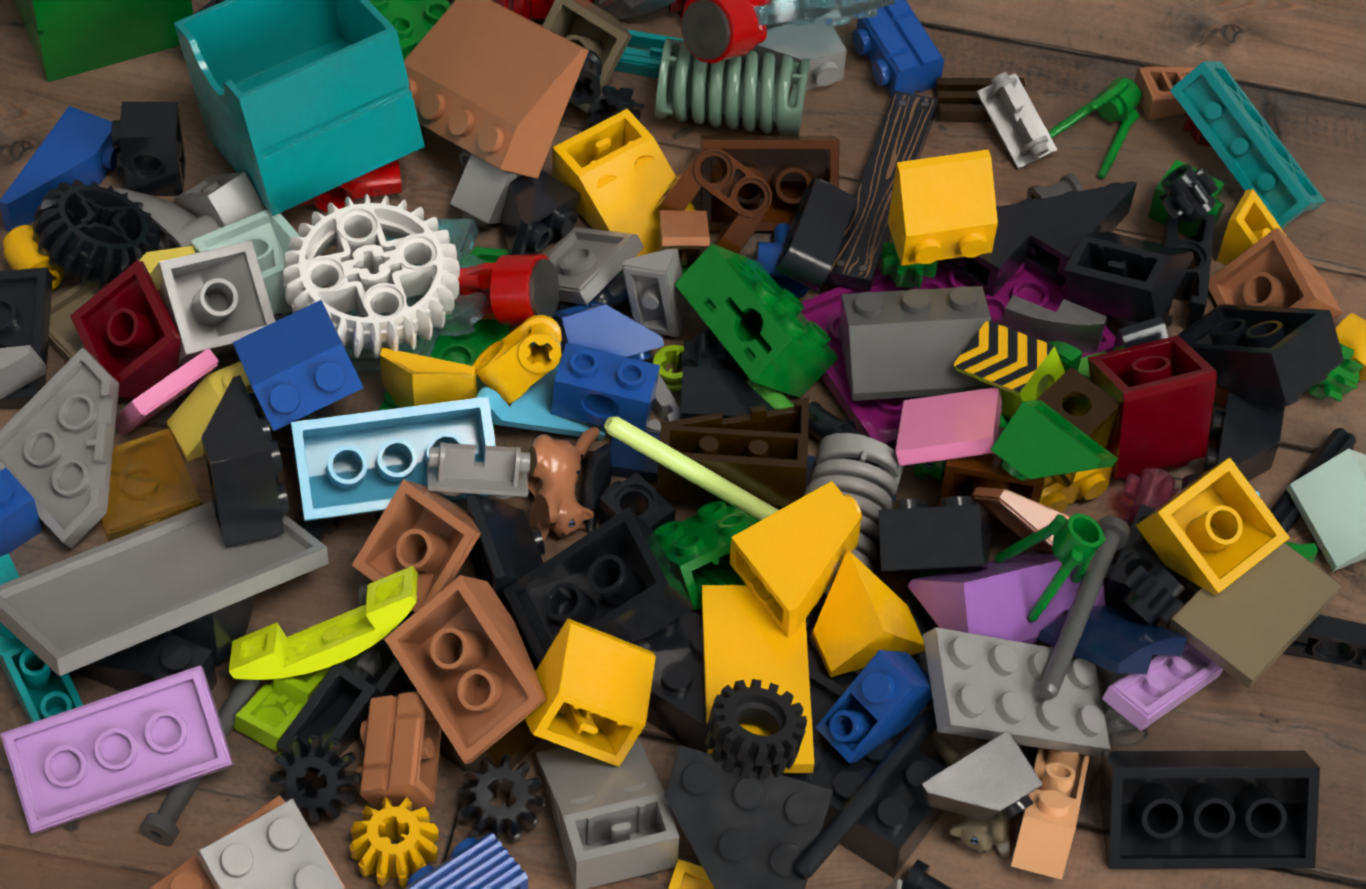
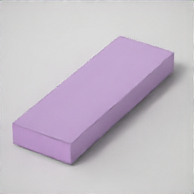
[1102,641,1223,731]

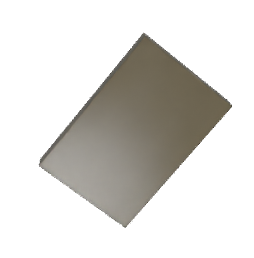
[1169,543,1342,689]

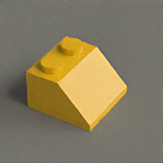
[888,149,998,266]
[1135,457,1290,596]

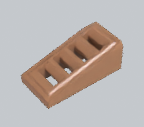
[1134,67,1195,121]
[972,487,1071,554]

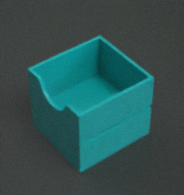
[174,0,425,216]

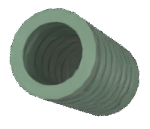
[655,38,810,136]

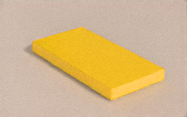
[701,585,814,773]

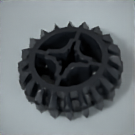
[32,179,160,288]

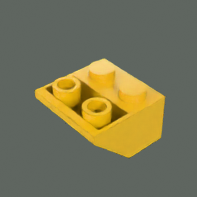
[525,618,656,767]

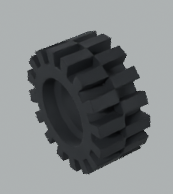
[705,679,807,780]

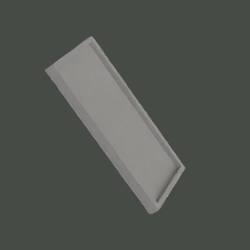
[0,501,329,676]

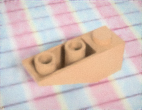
[1011,748,1090,880]

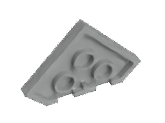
[0,347,119,549]

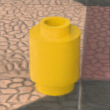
[3,225,64,290]

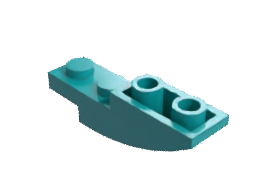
[0,553,83,723]

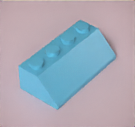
[290,396,496,521]

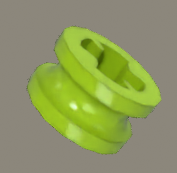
[653,345,684,392]

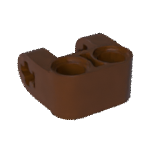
[654,149,772,254]

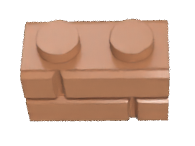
[356,691,442,811]

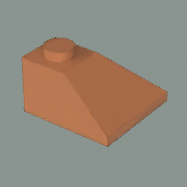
[1208,227,1342,320]
[352,479,481,613]

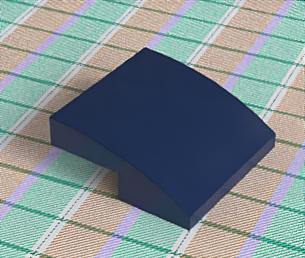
[1039,606,1187,674]

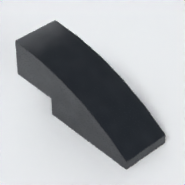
[276,636,409,775]

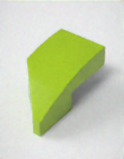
[234,667,332,752]

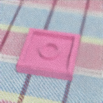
[115,348,219,436]
[895,387,1002,466]

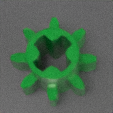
[881,241,938,288]
[1308,343,1363,402]

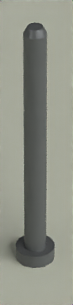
[1038,516,1131,700]
[140,679,262,846]

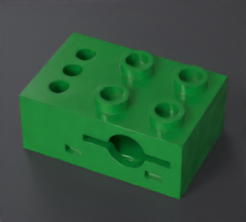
[674,243,838,398]

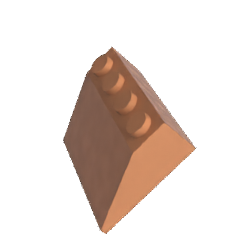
[404,0,589,179]

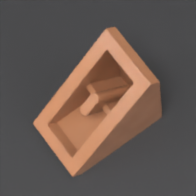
[659,210,710,269]

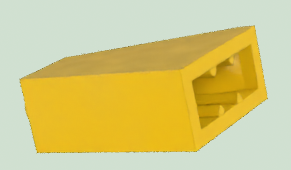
[730,481,862,638]

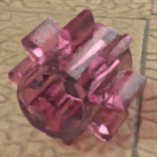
[1119,468,1181,521]

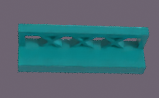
[1170,61,1326,229]

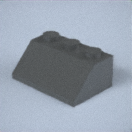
[839,286,995,401]

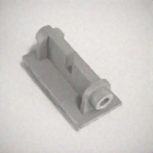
[976,72,1057,169]
[427,442,530,499]

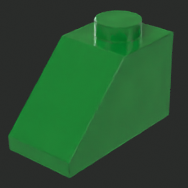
[991,400,1118,480]

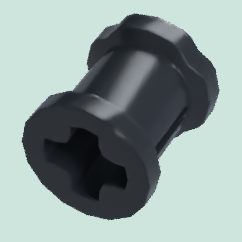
[569,48,602,105]

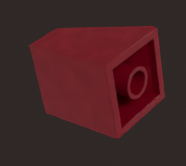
[1088,335,1217,479]

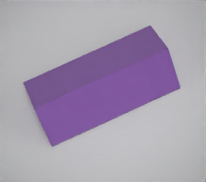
[908,551,1105,644]

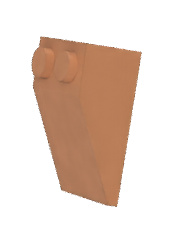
[384,575,547,764]

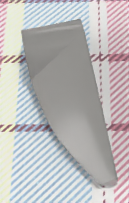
[114,188,221,250]

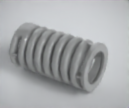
[803,433,904,612]

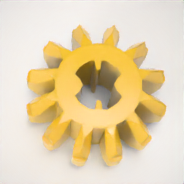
[350,796,439,889]

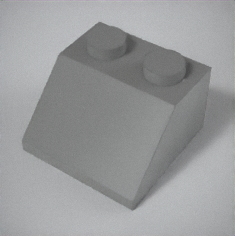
[150,240,276,365]

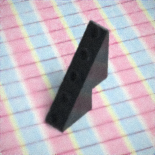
[937,181,1137,297]

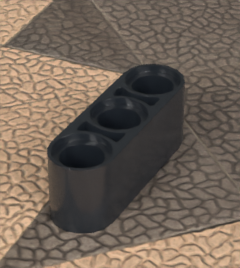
[775,176,856,292]

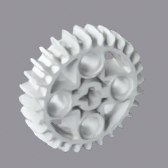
[282,194,460,359]

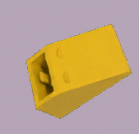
[552,109,696,257]

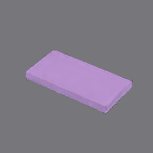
[0,665,234,835]

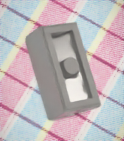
[622,249,689,337]

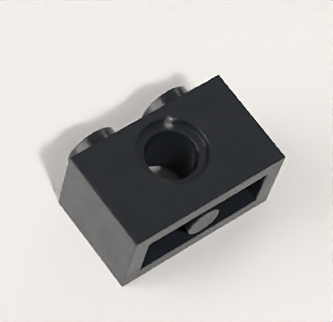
[112,101,186,196]

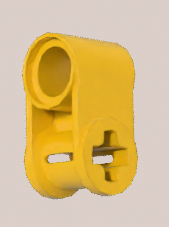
[472,315,562,404]

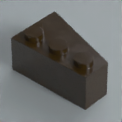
[657,397,809,507]

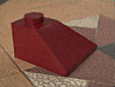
[70,260,182,400]

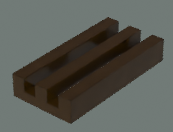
[935,78,1025,122]

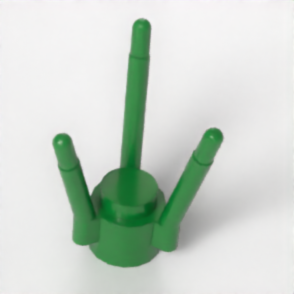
[1048,77,1142,179]
[995,513,1106,622]

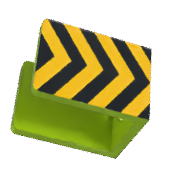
[954,321,1065,420]

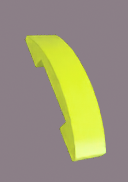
[229,566,418,680]

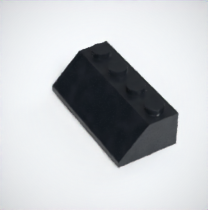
[1100,751,1320,869]

